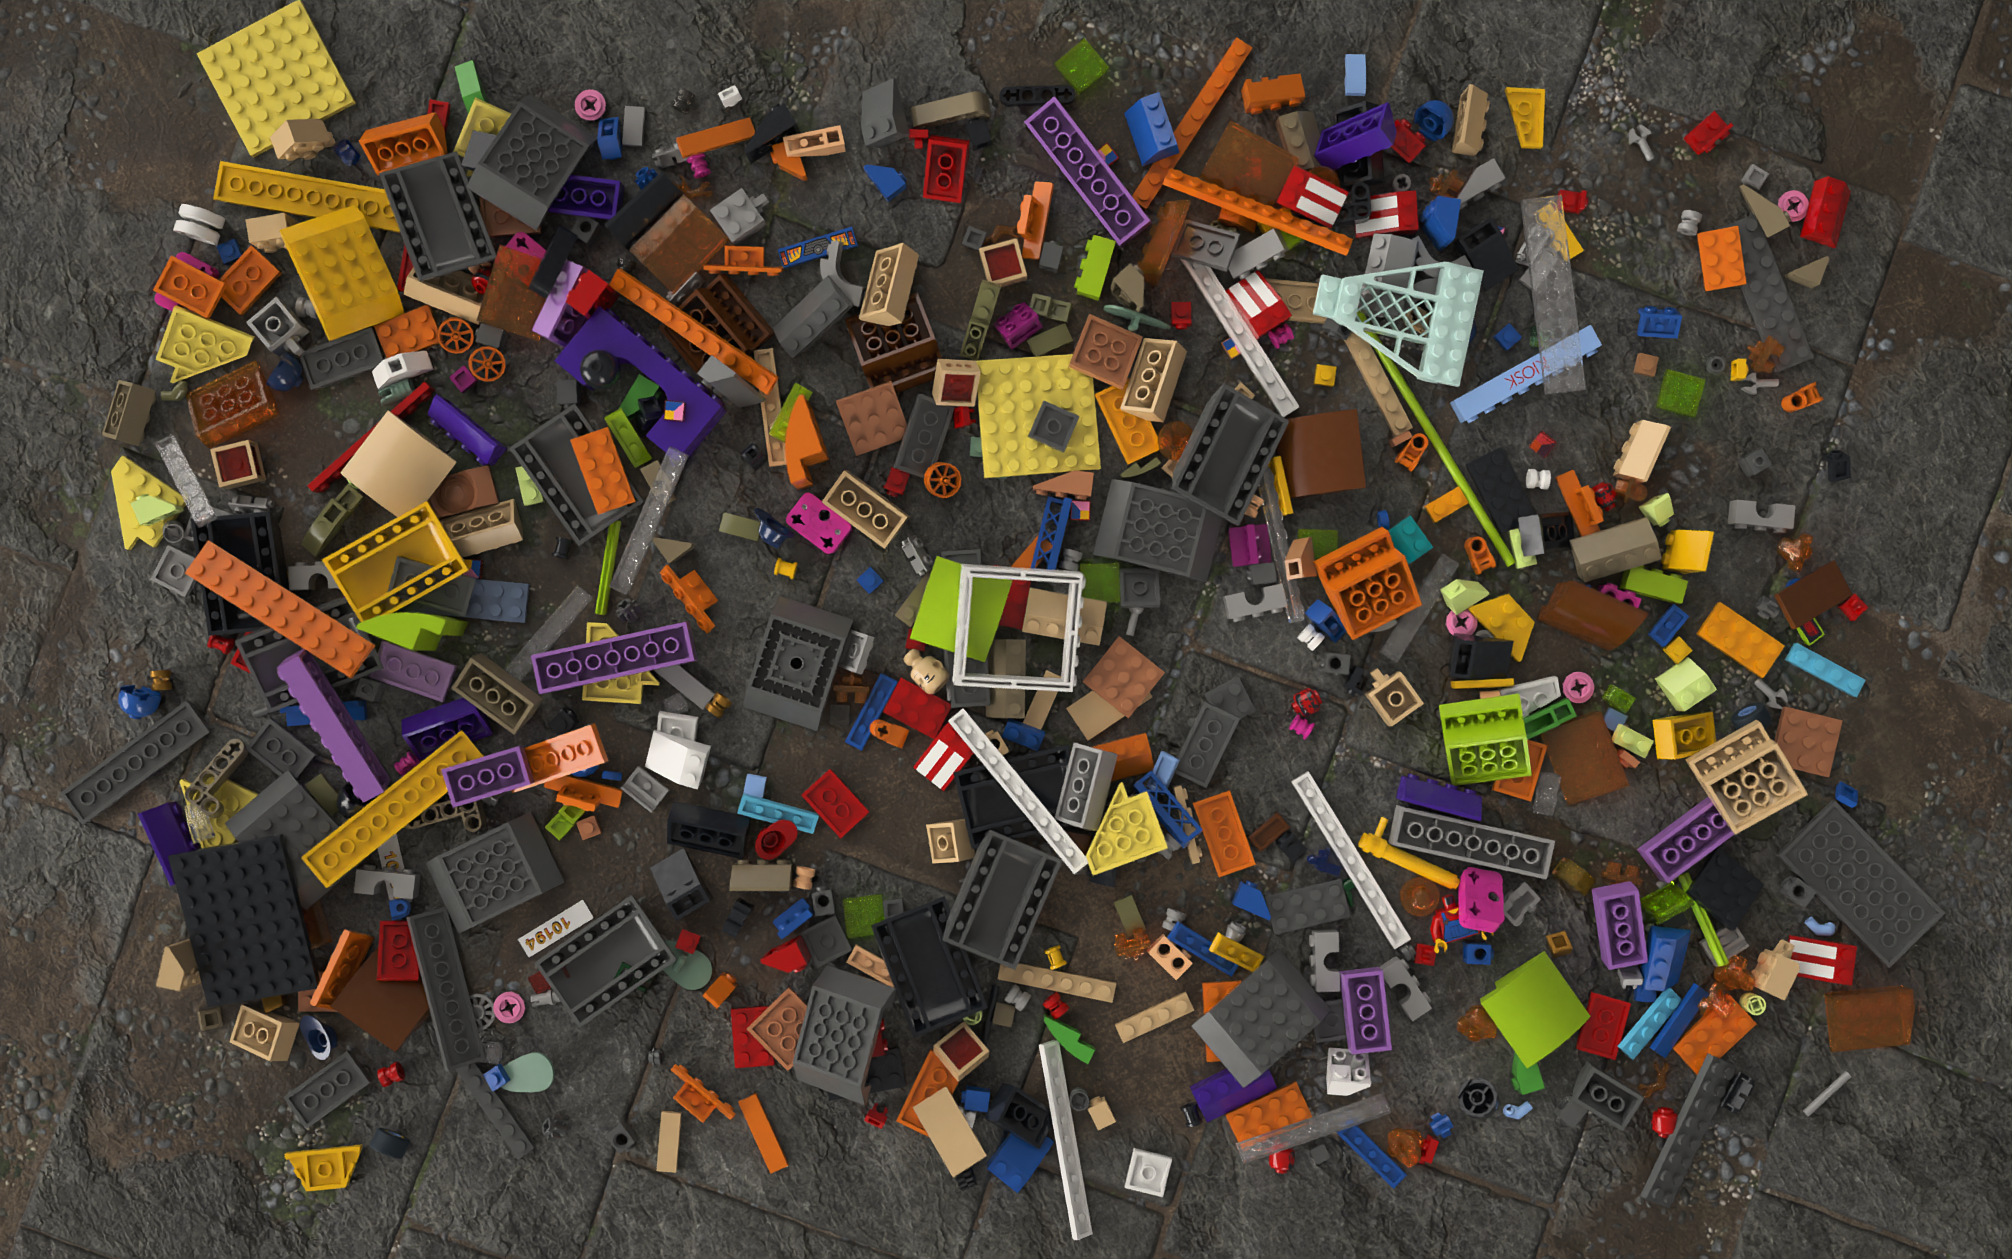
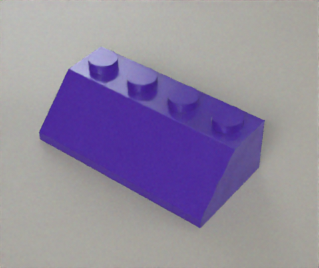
[1314,102,1397,172]
[547,175,625,220]
[427,394,507,467]
[401,697,493,761]
[1396,774,1482,821]
[138,801,199,886]
[1189,1068,1277,1122]

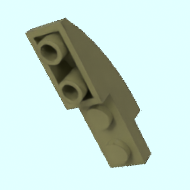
[960,280,1001,361]
[301,484,365,557]

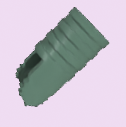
[378,378,415,407]

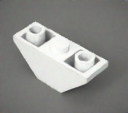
[372,351,434,390]

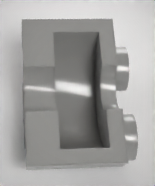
[1503,882,1541,926]

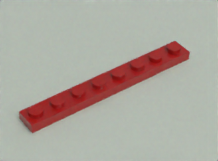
[307,381,435,493]

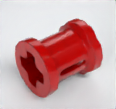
[207,635,235,655]

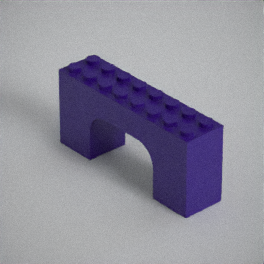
[554,306,727,465]

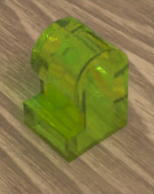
[1601,684,1636,714]

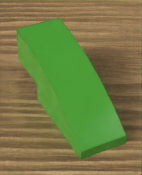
[1523,698,1577,740]
[1043,1014,1095,1064]

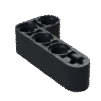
[1295,182,1371,228]
[528,225,578,299]

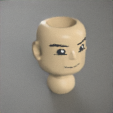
[904,649,950,694]

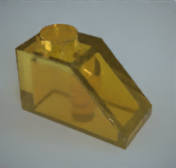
[1552,857,1596,896]

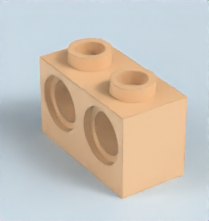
[1147,934,1193,980]

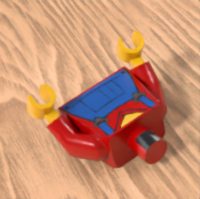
[1430,894,1494,953]

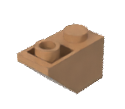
[1285,537,1317,580]

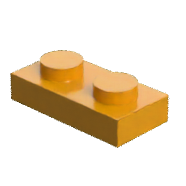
[1424,486,1469,523]

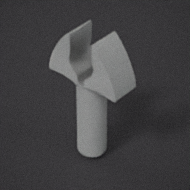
[1629,124,1654,161]
[1740,372,1779,395]
[1754,679,1788,709]

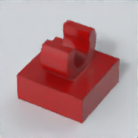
[909,129,929,149]
[953,406,976,428]
[1838,593,1868,621]
[1413,943,1436,966]
[864,1103,888,1129]

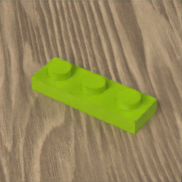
[604,408,652,468]

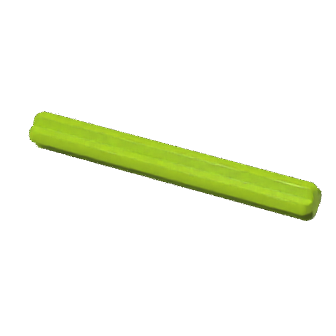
[595,520,621,615]
[1678,873,1729,967]

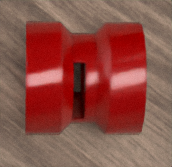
[1042,992,1069,1020]
[377,1061,405,1087]

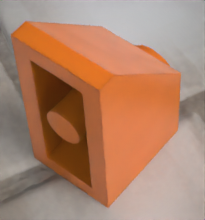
[770,142,808,181]
[1217,207,1257,233]
[702,972,738,1008]

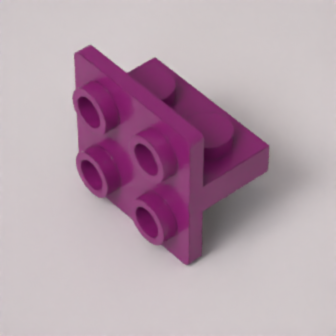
[993,302,1043,350]
[1228,524,1272,567]

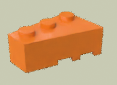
[1241,73,1305,115]

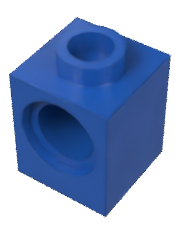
[1462,941,1494,965]
[961,1085,990,1112]

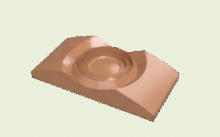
[428,465,499,519]

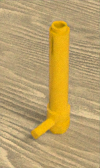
[1358,817,1460,889]

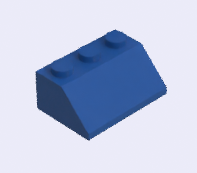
[1124,92,1179,167]
[1420,196,1461,251]
[1640,926,1691,991]

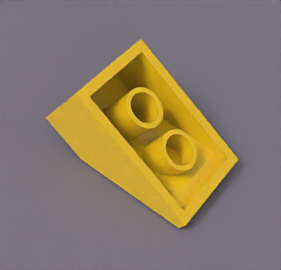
[1661,530,1714,574]
[1653,711,1716,759]

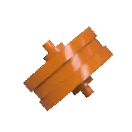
[437,317,474,354]
[468,346,506,382]
[924,462,962,498]

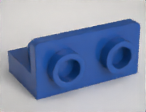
[1637,306,1682,339]
[773,898,815,940]

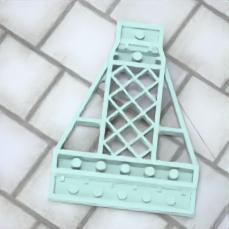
[1313,262,1483,387]

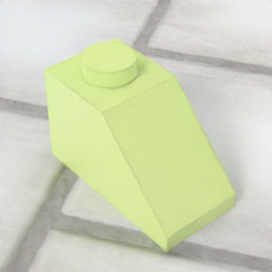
[1639,493,1674,527]
[131,494,184,526]
[1440,579,1489,615]

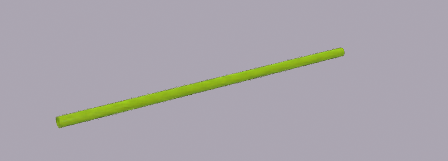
[1357,311,1516,567]

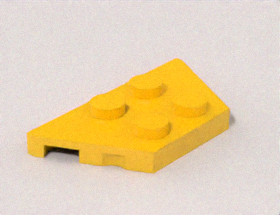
[1467,594,1535,662]
[285,1144,363,1192]

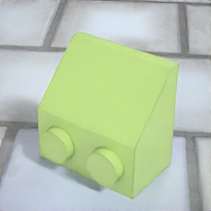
[1655,657,1717,712]

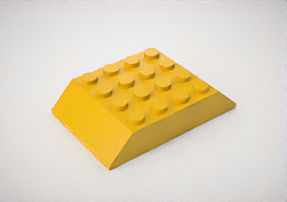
[279,205,405,341]
[322,501,469,622]

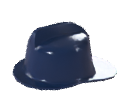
[755,508,794,548]
[300,1015,337,1060]

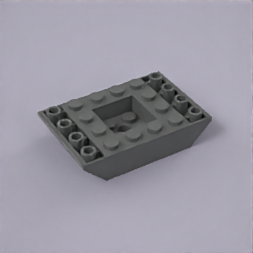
[743,596,854,731]

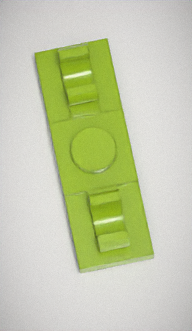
[768,383,813,443]

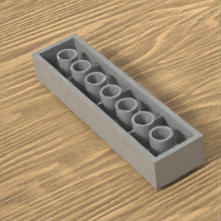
[1388,805,1555,880]

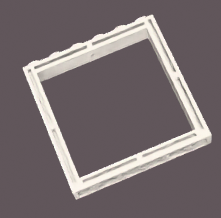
[952,564,1085,692]

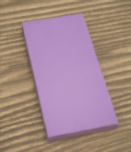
[369,640,457,702]

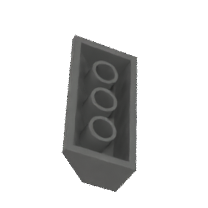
[773,276,854,358]

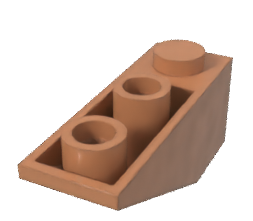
[1033,470,1094,500]

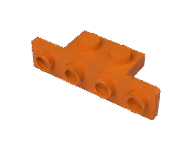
[1017,182,1054,260]
[704,245,784,276]
[1555,470,1604,536]
[660,564,718,634]
[544,775,623,812]
[671,1064,736,1123]

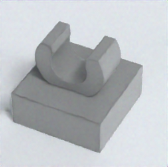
[1617,966,1643,989]

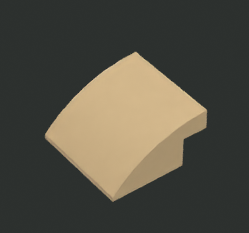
[340,410,457,517]
[1685,720,1808,834]

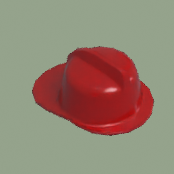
[755,819,798,860]

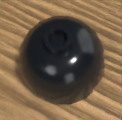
[579,349,621,390]
[337,783,377,820]
[1458,1078,1499,1119]

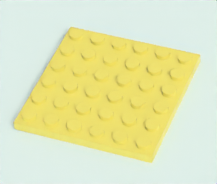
[197,0,356,158]
[976,354,1101,478]

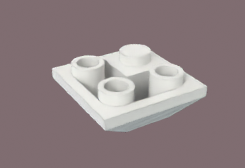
[1326,1047,1371,1096]

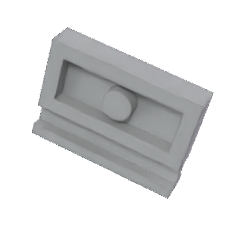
[620,766,670,813]
[1699,926,1749,967]

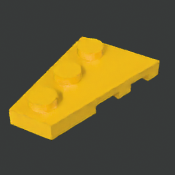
[1504,87,1545,149]

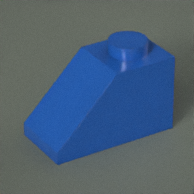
[597,117,623,160]
[863,165,907,202]
[1305,599,1346,643]
[1231,880,1271,921]

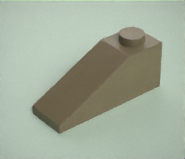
[1739,184,1791,239]
[895,570,932,628]

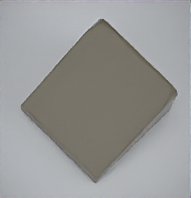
[992,1002,1015,1027]
[197,1007,223,1031]

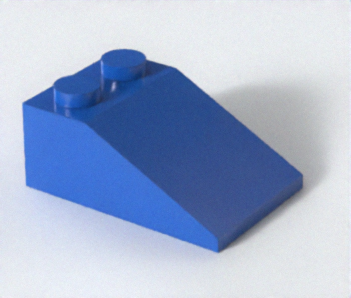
[987,1134,1054,1193]

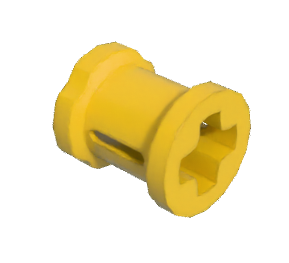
[774,558,798,579]
[1044,945,1067,970]

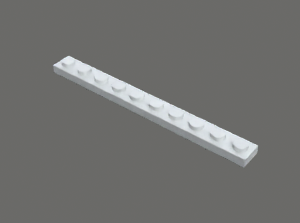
[1180,259,1299,418]
[948,708,1088,874]
[1291,771,1411,949]
[1039,1040,1093,1240]

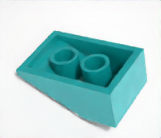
[1388,515,1433,565]

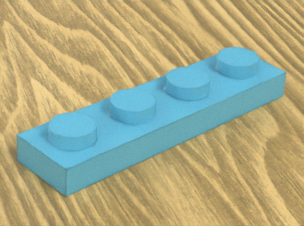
[1785,643,1866,697]
[737,793,819,834]
[1618,988,1682,1060]

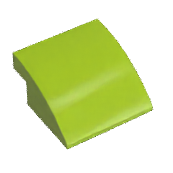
[910,556,1012,662]
[356,612,468,651]
[1439,693,1532,786]
[1480,951,1591,1068]

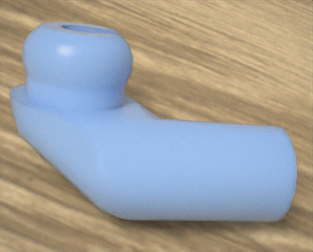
[1804,917,1836,936]
[1503,1101,1533,1119]

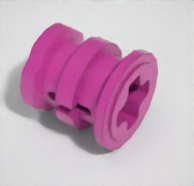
[687,153,711,179]
[1268,324,1294,349]
[1289,714,1315,740]
[394,751,420,776]

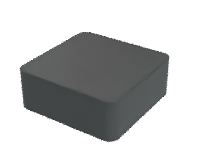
[1309,1143,1330,1164]

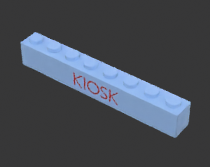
[1450,325,1602,424]

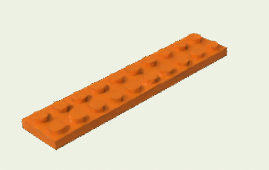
[185,540,375,679]

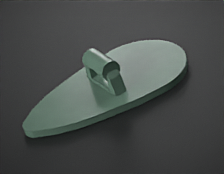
[1104,305,1171,332]
[663,940,713,990]
[500,1052,555,1092]

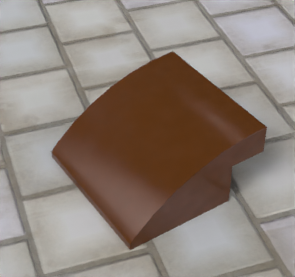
[659,274,775,380]
[845,292,942,393]
[1276,409,1366,499]
[1536,581,1648,651]
[331,946,430,1052]

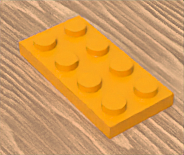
[1094,378,1163,465]
[1696,602,1785,678]

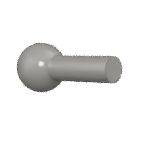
[1126,607,1144,636]

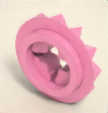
[575,90,606,121]
[1777,190,1809,222]
[1445,609,1477,635]
[1562,672,1594,703]
[493,991,526,1023]

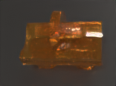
[1428,169,1464,200]
[1747,335,1785,373]
[1614,477,1648,503]
[833,671,870,703]
[1601,861,1643,885]
[1114,928,1151,963]

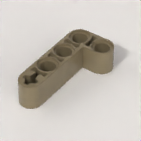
[911,91,991,129]
[185,739,249,818]
[405,800,487,832]

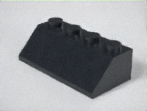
[1332,101,1385,188]
[605,171,685,250]
[667,801,751,859]

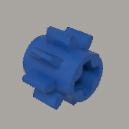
[635,167,658,190]
[1429,1112,1453,1139]

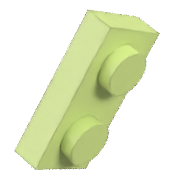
[515,466,545,506]
[1508,529,1537,569]
[1610,724,1654,758]

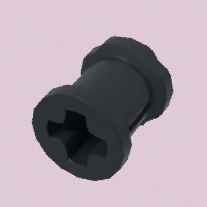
[552,536,573,560]
[1180,1102,1203,1128]

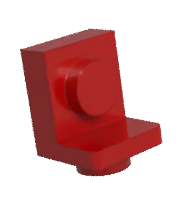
[1556,190,1588,214]
[1171,302,1192,330]
[883,467,910,498]
[1409,1134,1439,1164]

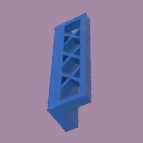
[1030,496,1072,570]
[280,700,367,726]
[1133,771,1203,849]

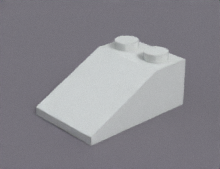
[645,730,711,789]

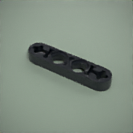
[999,85,1075,107]

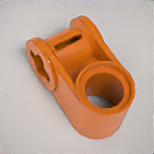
[1781,382,1824,412]
[1394,433,1428,472]
[1464,537,1496,575]
[869,719,910,748]

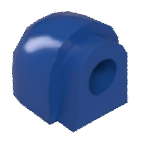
[389,898,411,921]

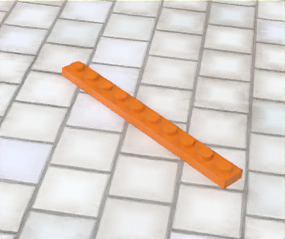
[1132,37,1253,211]
[1163,168,1353,256]
[609,268,779,394]

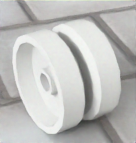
[173,204,225,245]

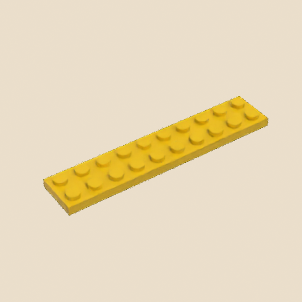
[213,161,400,233]
[301,730,484,888]

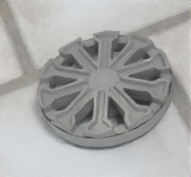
[469,994,496,1031]

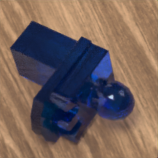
[333,138,361,166]
[1307,847,1341,876]

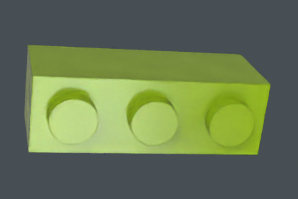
[1074,235,1116,301]
[1619,565,1688,604]

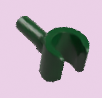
[1342,878,1355,907]

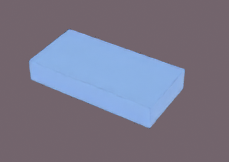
[1146,751,1180,795]

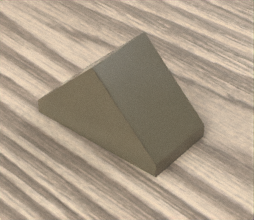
[1784,256,1829,289]
[652,537,695,564]

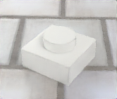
[718,85,742,108]

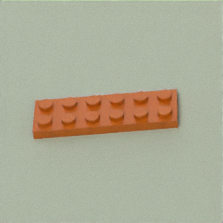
[511,723,609,793]

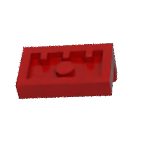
[1683,111,1734,155]
[1391,118,1427,164]

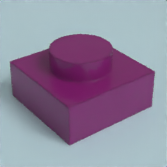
[449,365,478,393]

